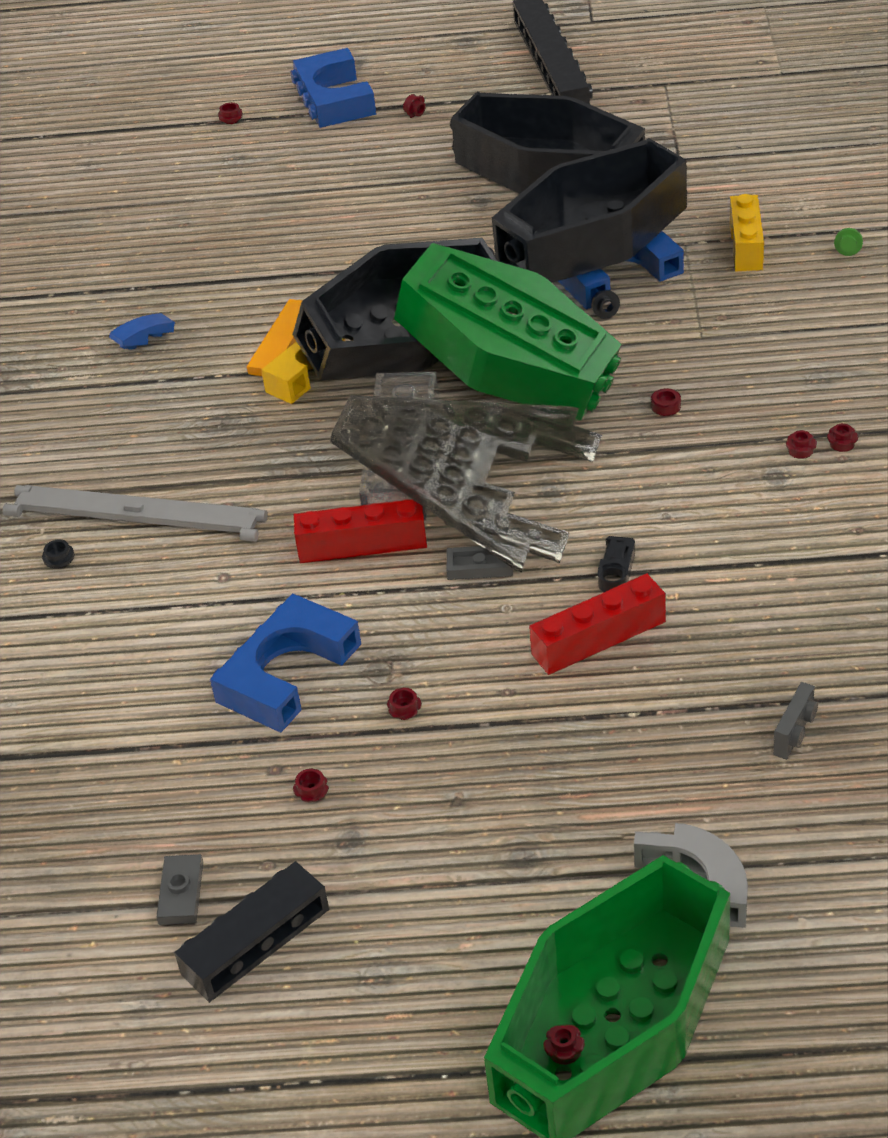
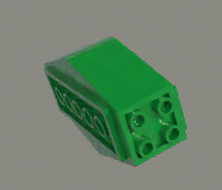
[394,243,622,420]
[484,855,730,1138]

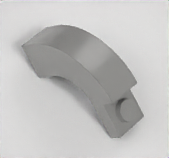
[634,823,748,928]

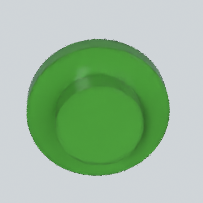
[834,228,863,256]

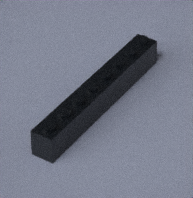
[513,0,593,104]

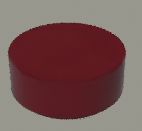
[651,388,681,416]

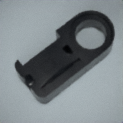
[598,536,635,592]

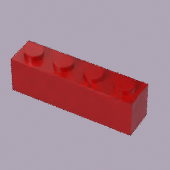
[293,498,427,563]
[529,573,666,675]

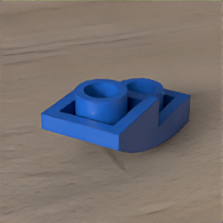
[109,313,175,349]

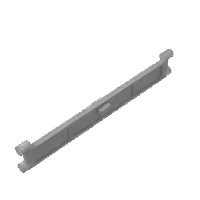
[3,485,268,542]

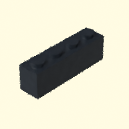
[174,861,330,1003]

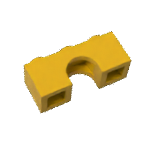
[730,194,764,272]
[261,339,345,404]

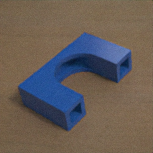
[290,48,376,128]
[558,231,684,310]
[210,593,361,733]

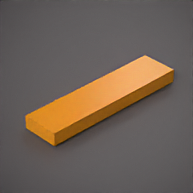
[247,299,303,376]

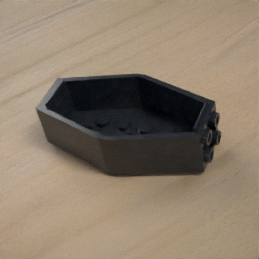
[450,91,645,194]
[492,138,687,283]
[292,238,497,381]

